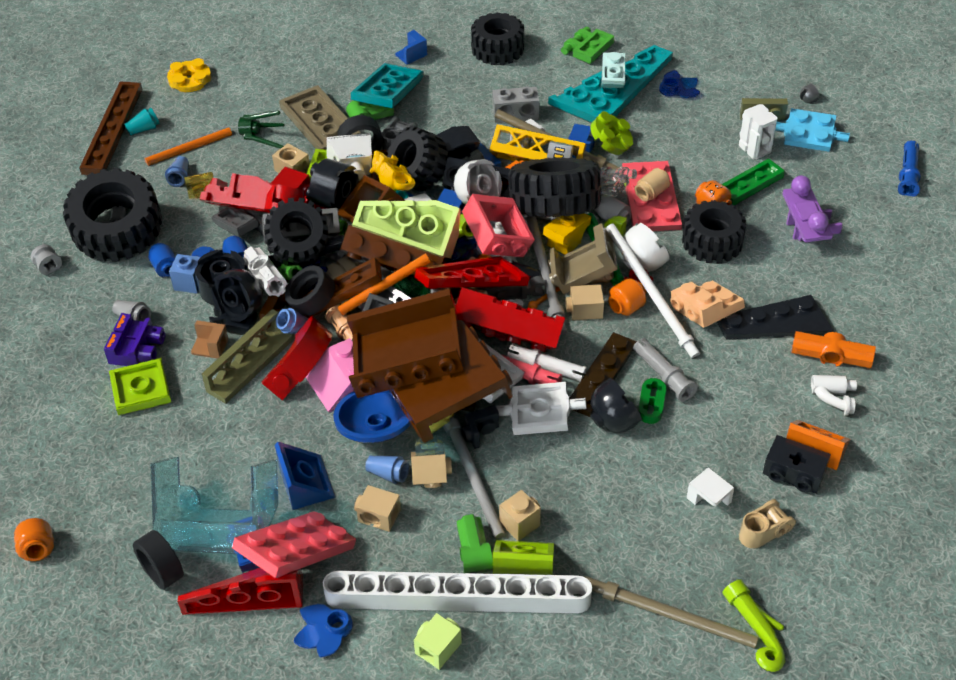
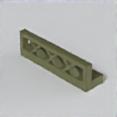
[202,309,295,404]

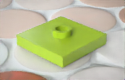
[109,358,171,415]

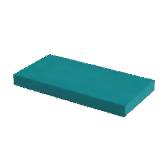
[351,63,424,108]

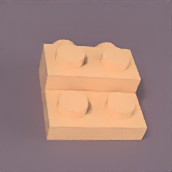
[670,280,745,328]

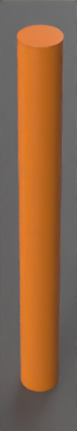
[145,127,232,166]
[338,253,431,315]

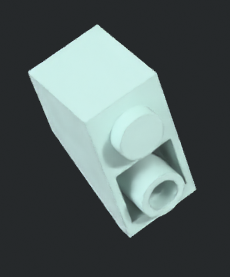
[601,52,625,88]

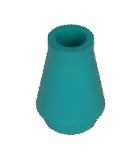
[124,108,160,136]

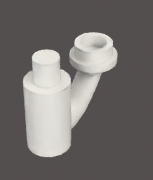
[811,375,857,416]

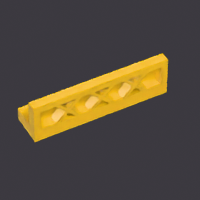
[489,124,586,161]

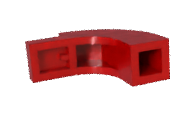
[262,316,332,400]

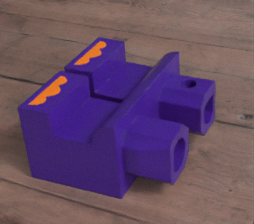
[104,313,166,366]

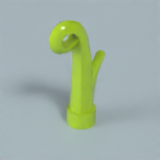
[722,579,785,672]

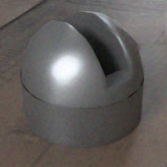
[799,83,819,103]

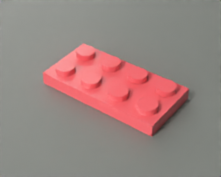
[622,161,682,231]
[232,511,356,578]

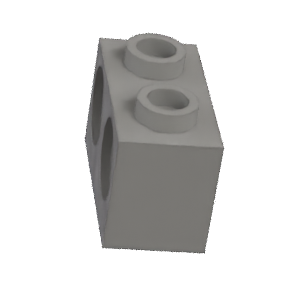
[492,87,539,123]

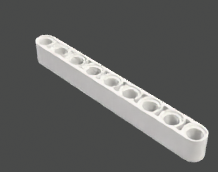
[323,571,592,613]

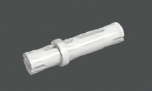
[507,343,587,382]

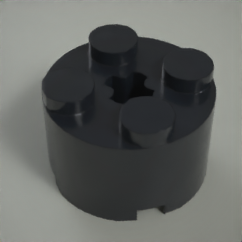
[306,158,359,210]
[194,250,246,307]

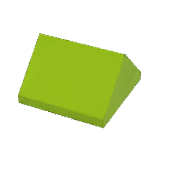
[493,540,554,575]

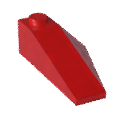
[177,568,303,615]

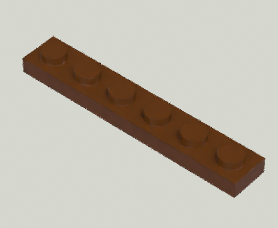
[79,81,143,175]

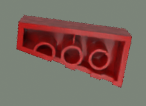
[456,287,565,353]

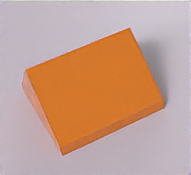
[787,420,850,470]

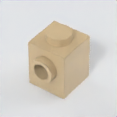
[565,284,604,320]
[411,450,452,488]
[499,490,541,541]

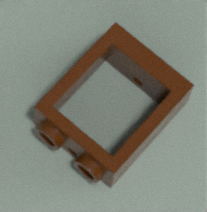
[338,175,405,225]

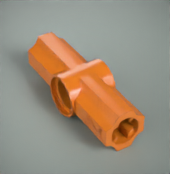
[791,331,876,368]

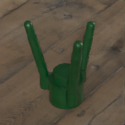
[238,110,285,149]

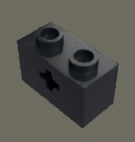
[763,435,831,494]

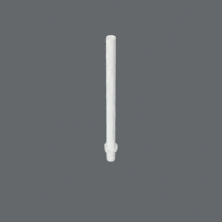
[606,224,700,359]

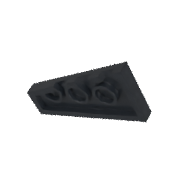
[717,295,833,340]

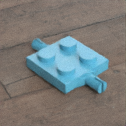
[775,108,850,152]

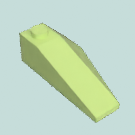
[352,200,461,258]

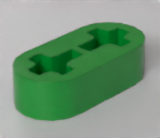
[638,378,666,424]

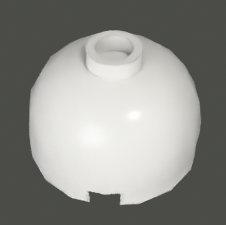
[454,159,502,205]
[622,223,669,272]

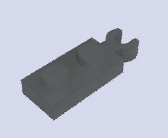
[476,276,544,301]

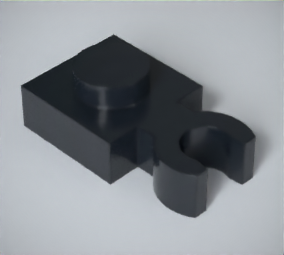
[209,307,258,334]

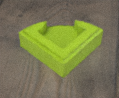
[604,216,627,237]

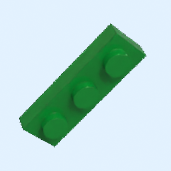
[722,158,785,205]

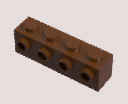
[341,225,448,281]

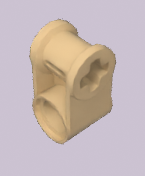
[739,499,796,548]

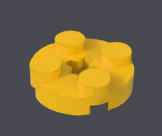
[167,58,211,92]

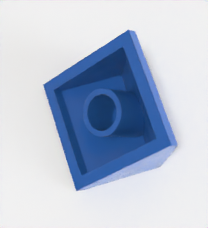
[275,442,335,510]

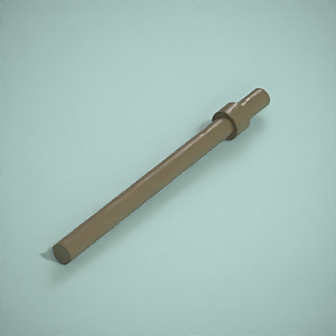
[494,109,622,177]
[584,576,759,649]

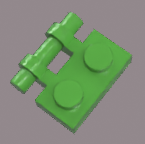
[561,26,614,64]

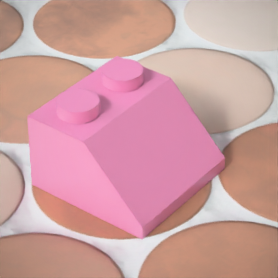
[305,338,354,412]

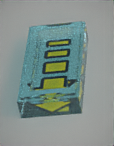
[415,435,444,456]

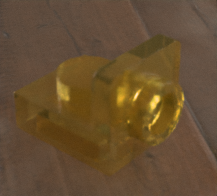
[184,172,214,199]

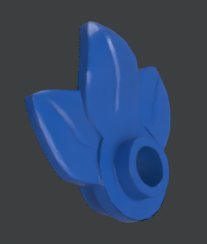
[294,604,353,658]

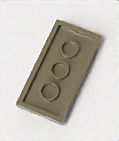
[279,85,361,150]

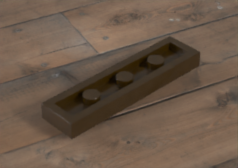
[569,332,637,417]

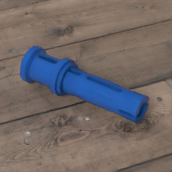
[898,140,921,197]

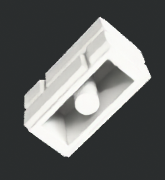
[739,104,777,159]

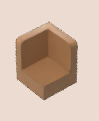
[191,320,228,359]

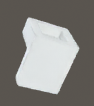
[687,468,734,506]

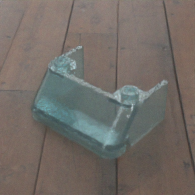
[150,457,278,554]

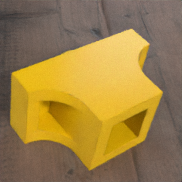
[543,213,591,255]

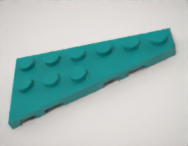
[548,45,673,123]

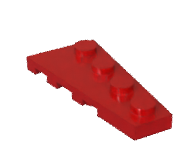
[415,256,530,289]

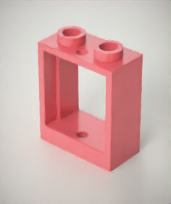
[462,194,535,257]

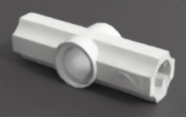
[243,246,287,297]

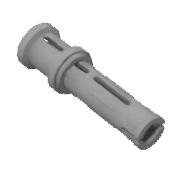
[633,338,698,402]

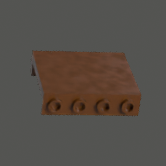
[347,288,464,398]
[389,319,513,443]

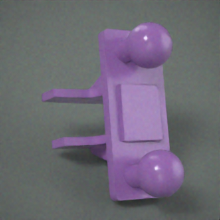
[782,175,842,242]

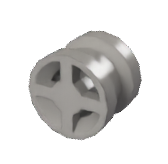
[30,244,62,275]

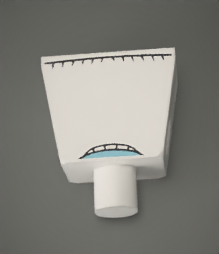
[327,133,372,181]

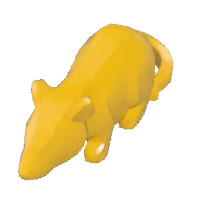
[369,150,415,192]

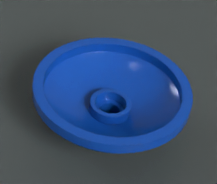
[333,390,411,443]

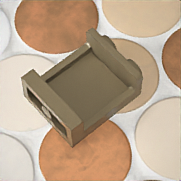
[548,223,618,294]

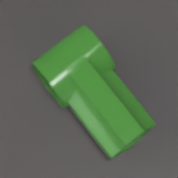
[346,101,394,120]
[456,514,493,573]

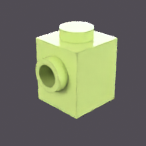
[414,613,462,670]

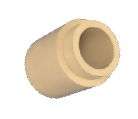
[635,168,670,201]

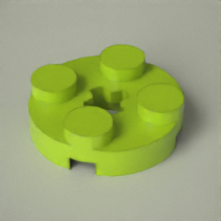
[590,111,633,155]

